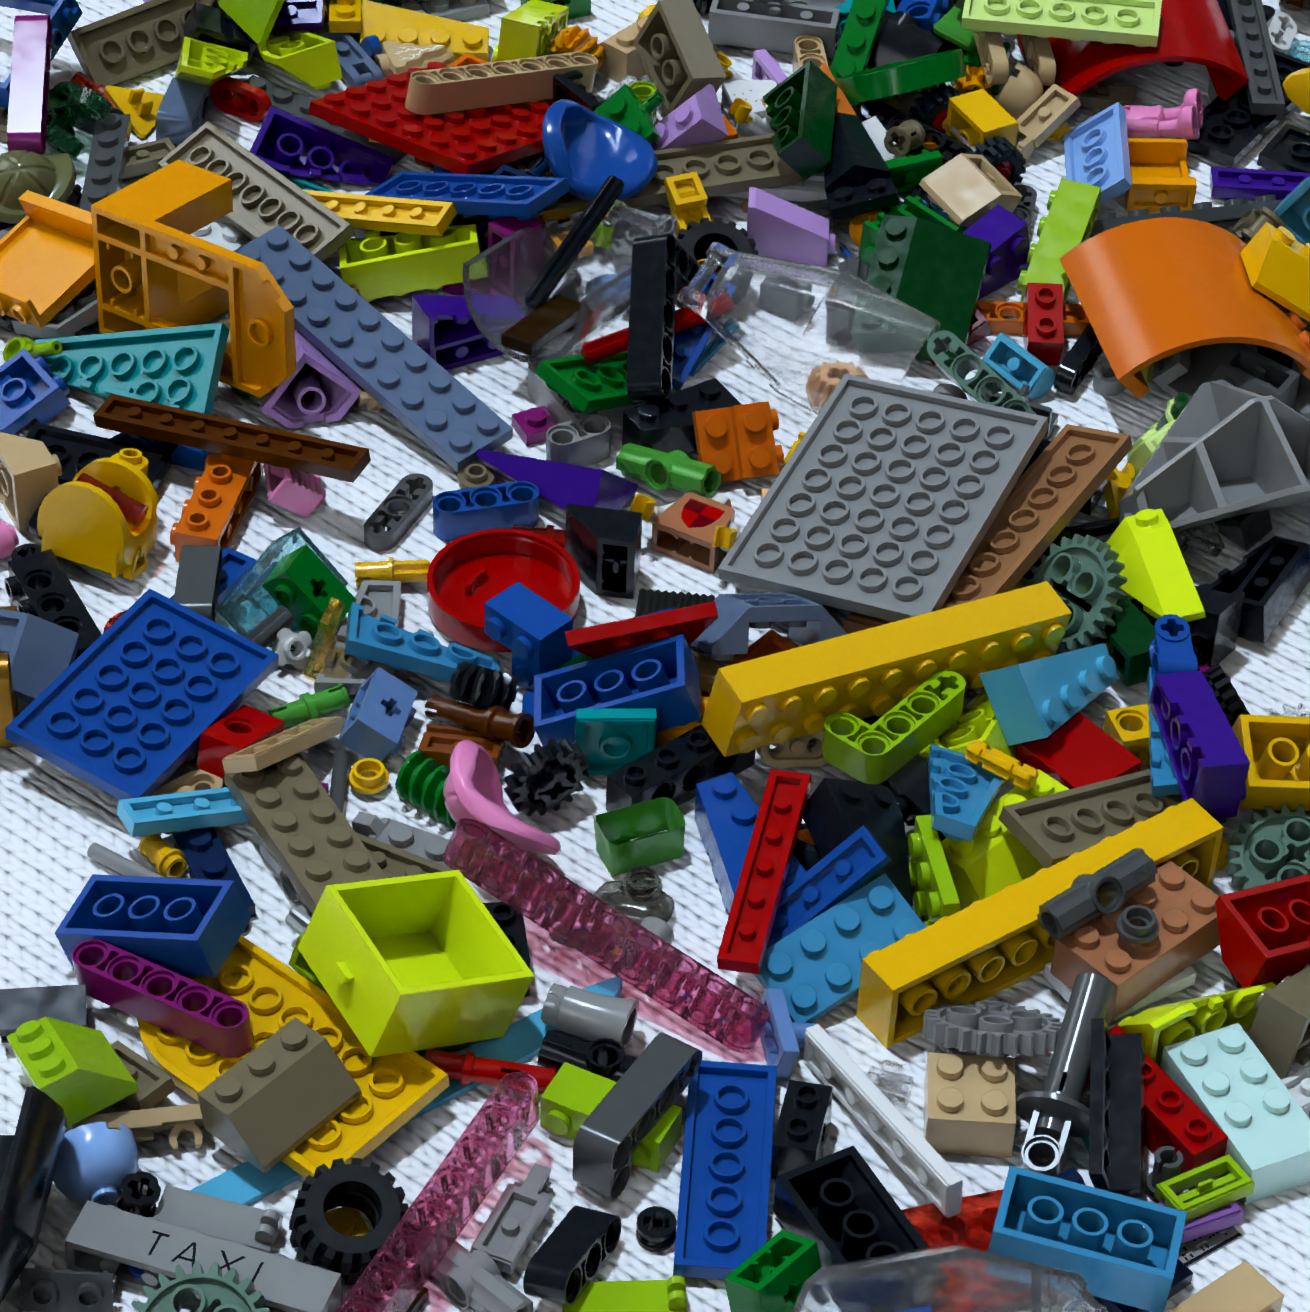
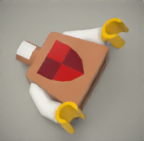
[629,492,740,573]

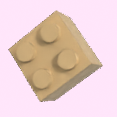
[923,1052,1016,1158]

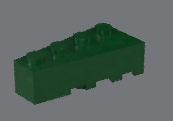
[763,60,838,180]

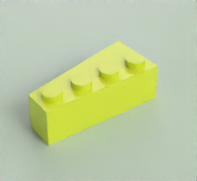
[492,0,569,62]
[339,224,486,302]

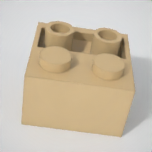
[919,153,1023,227]

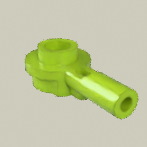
[3,337,62,362]

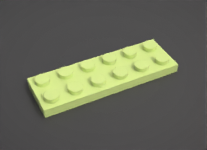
[961,0,1162,47]

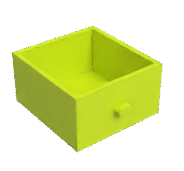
[298,870,535,1058]

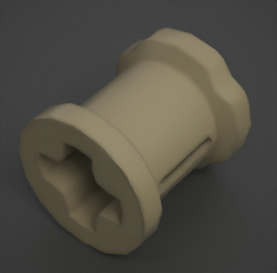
[884,120,926,157]

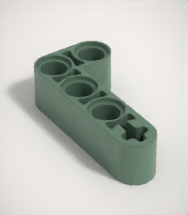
[927,330,1036,414]

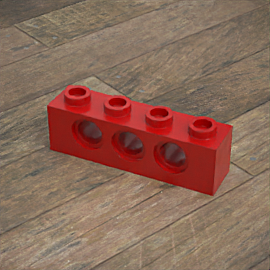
[1086,1025,1228,1175]

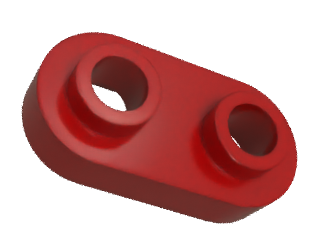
[211,77,272,123]

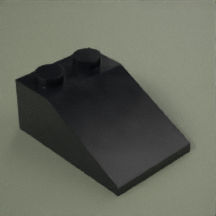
[803,778,913,907]

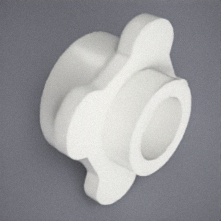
[272,627,312,669]

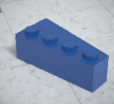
[694,772,806,913]

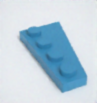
[927,744,1004,841]

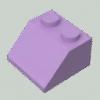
[651,84,728,151]

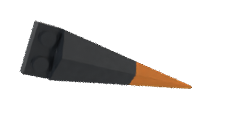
[821,62,900,221]

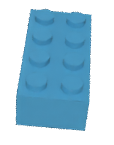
[984,1165,1187,1312]

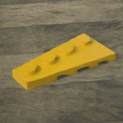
[360,0,489,61]

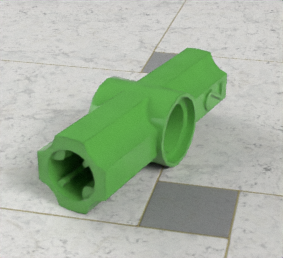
[616,443,721,498]

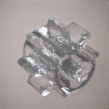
[867,1059,914,1108]

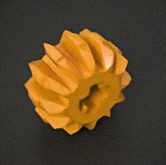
[549,24,605,73]

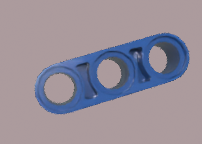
[433,481,539,541]

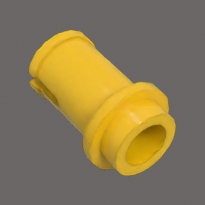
[138,834,187,878]

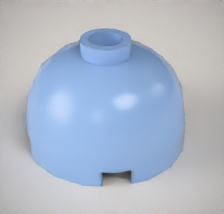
[53,1121,139,1205]

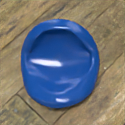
[542,99,658,202]

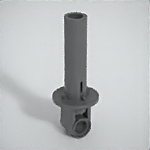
[1016,972,1114,1177]

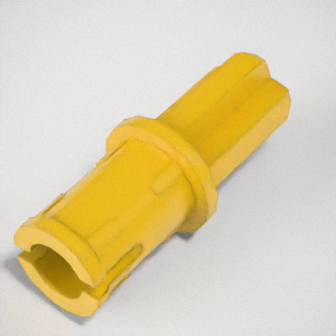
[355,557,430,586]

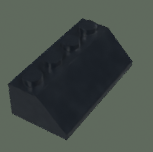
[773,1145,947,1312]

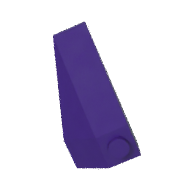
[250,106,395,187]
[476,449,638,510]

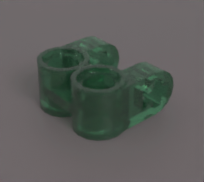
[46,81,113,161]

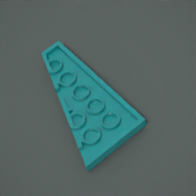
[35,323,229,415]

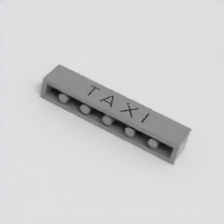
[64,1200,342,1312]

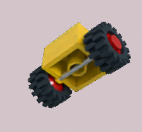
[909,83,1026,186]

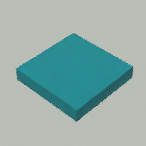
[575,708,657,775]

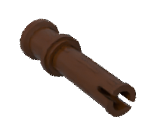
[425,695,535,748]

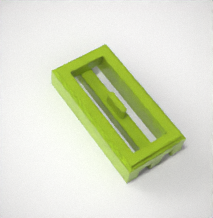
[1154,1154,1255,1222]

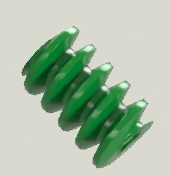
[395,751,463,831]

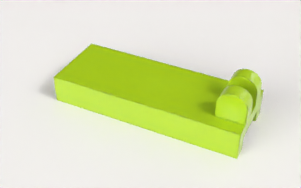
[562,1275,687,1312]

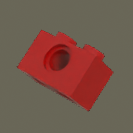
[1023,283,1064,366]
[196,705,285,779]

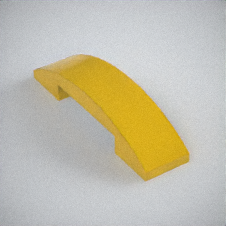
[664,171,728,272]

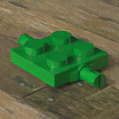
[593,84,666,144]

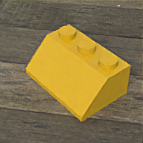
[1240,222,1310,322]

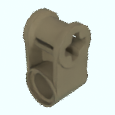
[1232,206,1286,244]

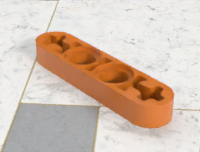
[976,301,1089,337]

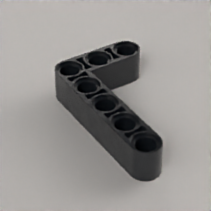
[626,233,701,402]

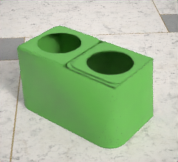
[593,797,685,877]

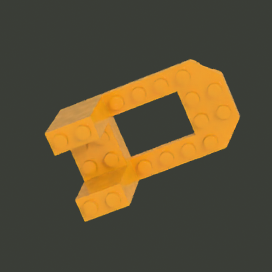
[91,159,296,398]

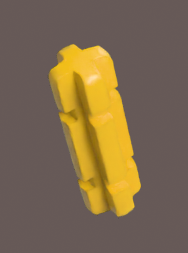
[964,739,1039,791]

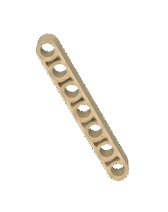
[405,52,598,115]

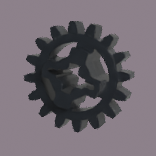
[504,738,590,817]

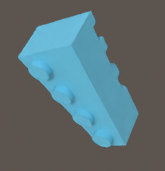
[979,643,1119,746]

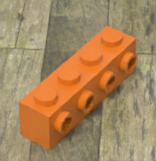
[170,453,263,562]

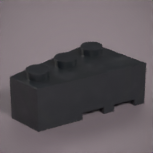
[622,378,741,454]

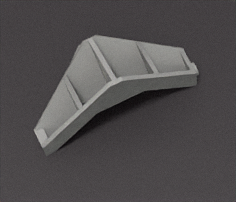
[1118,379,1310,533]

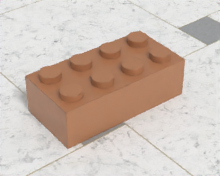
[1050,860,1220,1021]

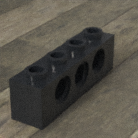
[4,549,102,661]
[606,724,756,812]

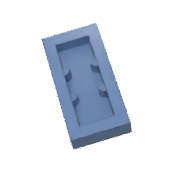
[755,988,816,1081]

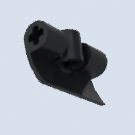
[835,10,948,69]

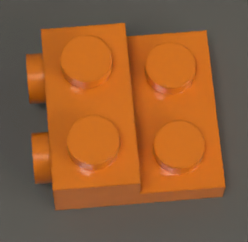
[692,401,784,483]

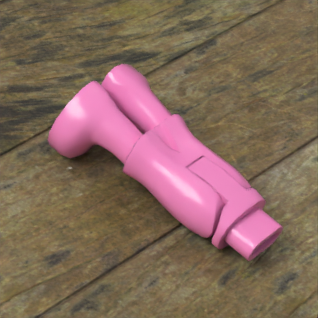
[1088,88,1203,140]

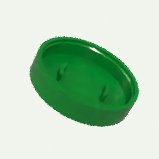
[835,49,968,104]

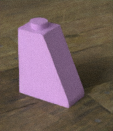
[747,187,836,268]
[260,329,362,429]

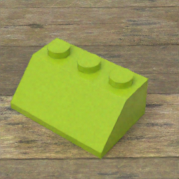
[6,1016,140,1128]

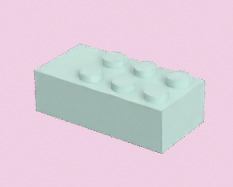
[1160,1022,1310,1205]

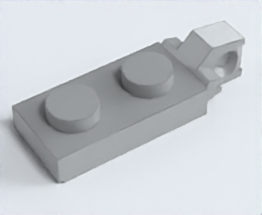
[352,811,465,870]
[470,1163,552,1275]

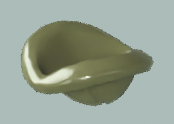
[0,150,76,224]

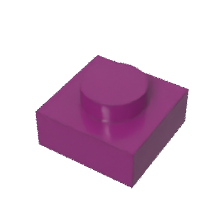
[511,405,558,446]

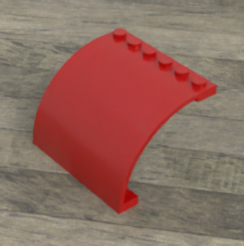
[1017,0,1249,101]

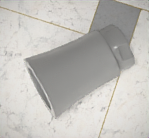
[541,983,639,1051]

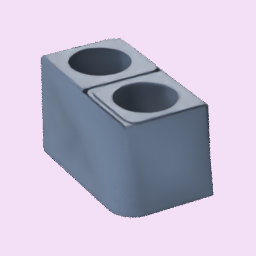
[156,77,209,146]

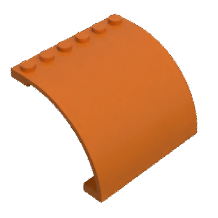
[1060,217,1310,398]

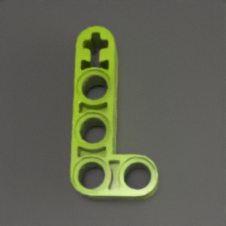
[822,670,966,785]

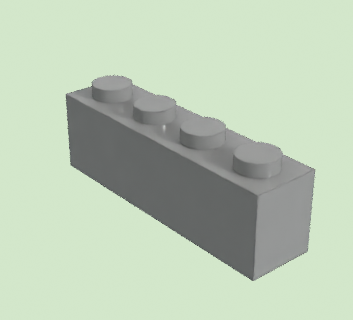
[708,0,840,59]

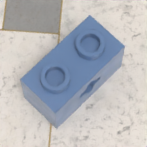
[338,667,418,761]

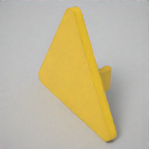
[104,85,164,139]

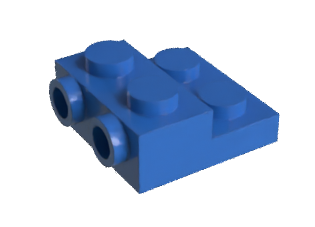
[0,348,71,435]

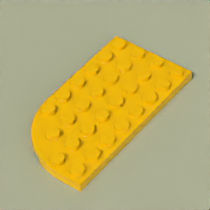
[137,935,450,1178]

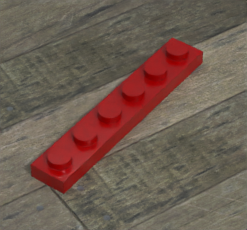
[717,769,812,974]

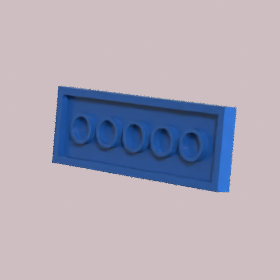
[365,171,569,221]
[673,1060,777,1280]

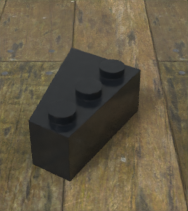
[1199,536,1310,644]
[1121,583,1245,668]

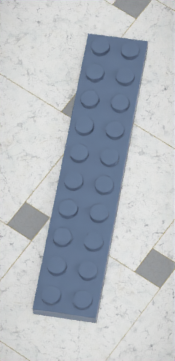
[234,225,513,472]

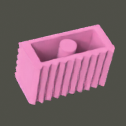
[263,463,326,518]

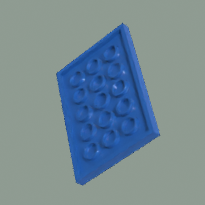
[5,589,279,800]

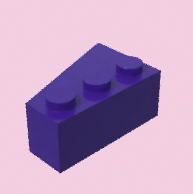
[412,295,524,370]

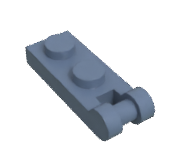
[318,32,384,87]

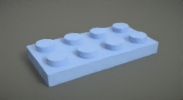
[1063,102,1132,205]

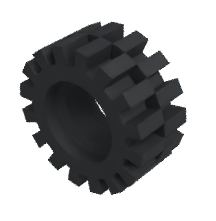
[1203,664,1250,727]

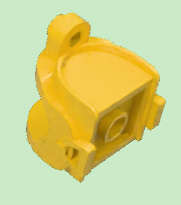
[37,448,159,580]

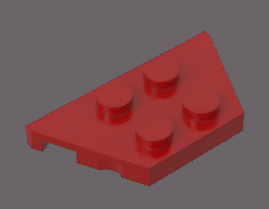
[565,601,718,658]

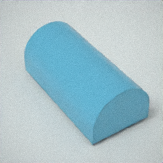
[982,332,1056,400]

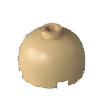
[995,62,1044,120]

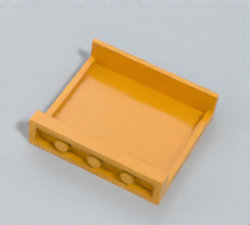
[0,190,96,329]

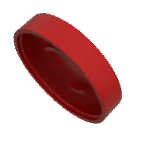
[427,529,580,652]

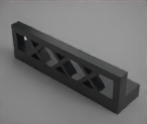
[1089,1018,1145,1198]

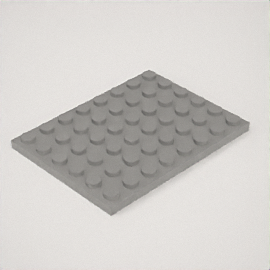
[717,373,1049,622]

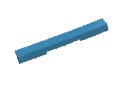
[689,319,740,377]

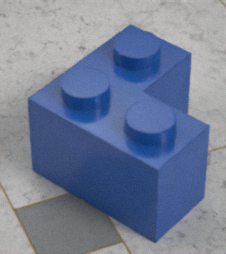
[484,582,573,691]

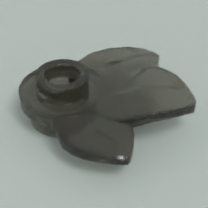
[591,866,675,926]

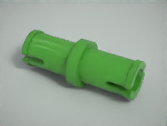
[268,683,350,730]

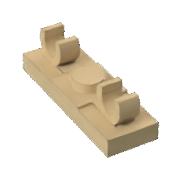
[72,1103,204,1151]

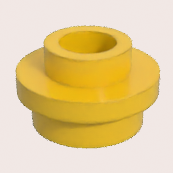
[349,758,389,795]

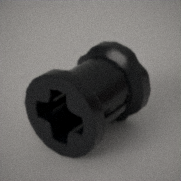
[117,1171,161,1217]

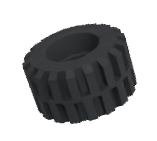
[676,217,759,306]
[289,1158,409,1285]

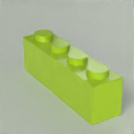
[1017,178,1101,304]

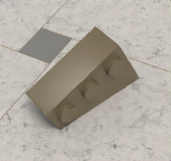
[1248,963,1310,1079]

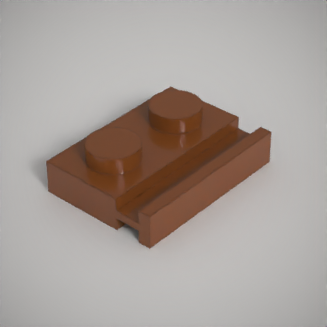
[418,724,505,770]

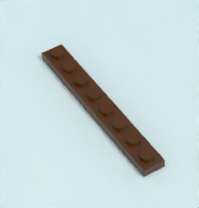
[93,394,371,483]

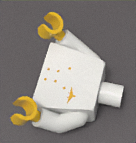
[716,52,777,138]

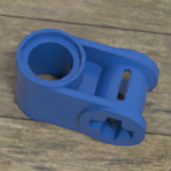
[1149,614,1198,684]

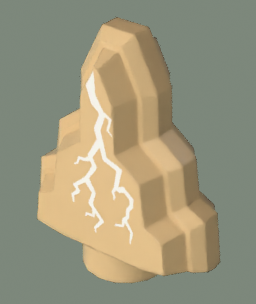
[375,41,454,79]

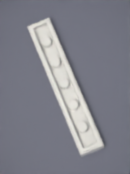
[804,1024,963,1218]

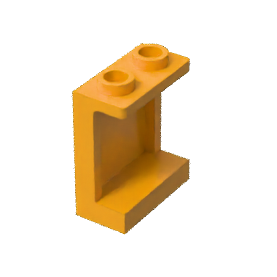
[1123,138,1197,212]

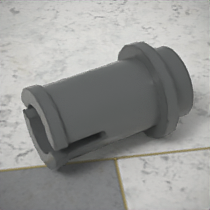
[1146,1146,1183,1201]

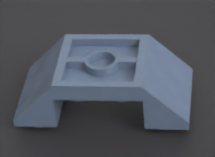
[690,592,847,661]
[0,609,82,704]

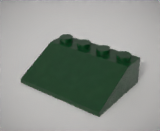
[852,214,991,361]

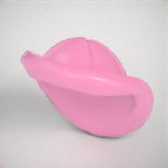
[443,740,561,855]

